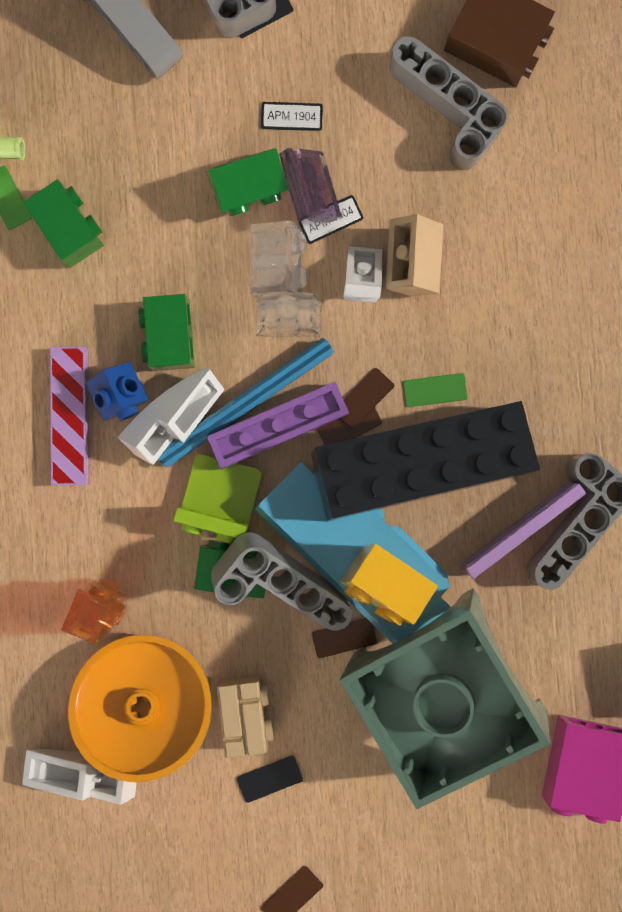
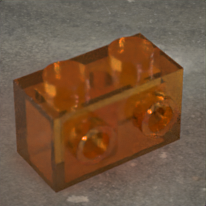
[61,579,127,644]

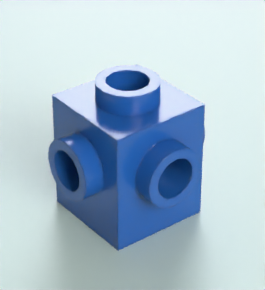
[86,362,148,421]

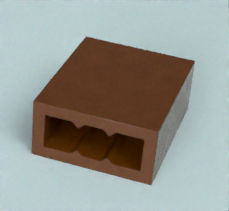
[444,0,555,87]

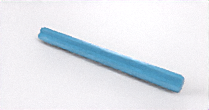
[158,338,333,467]

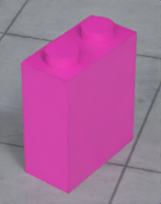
[542,715,622,824]

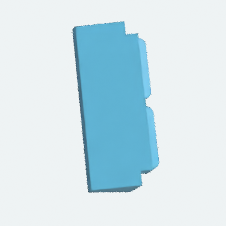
[255,462,451,644]

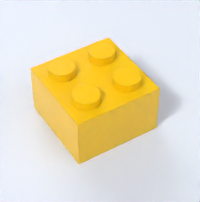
[340,543,438,626]

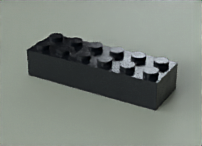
[311,401,540,522]

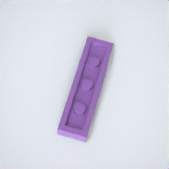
[207,382,349,470]

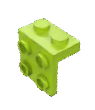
[173,454,262,543]

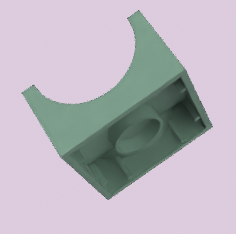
[340,588,550,810]

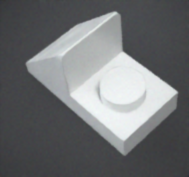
[343,246,382,303]

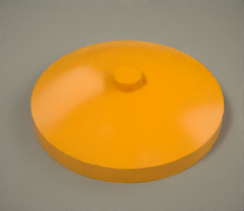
[68,635,213,782]

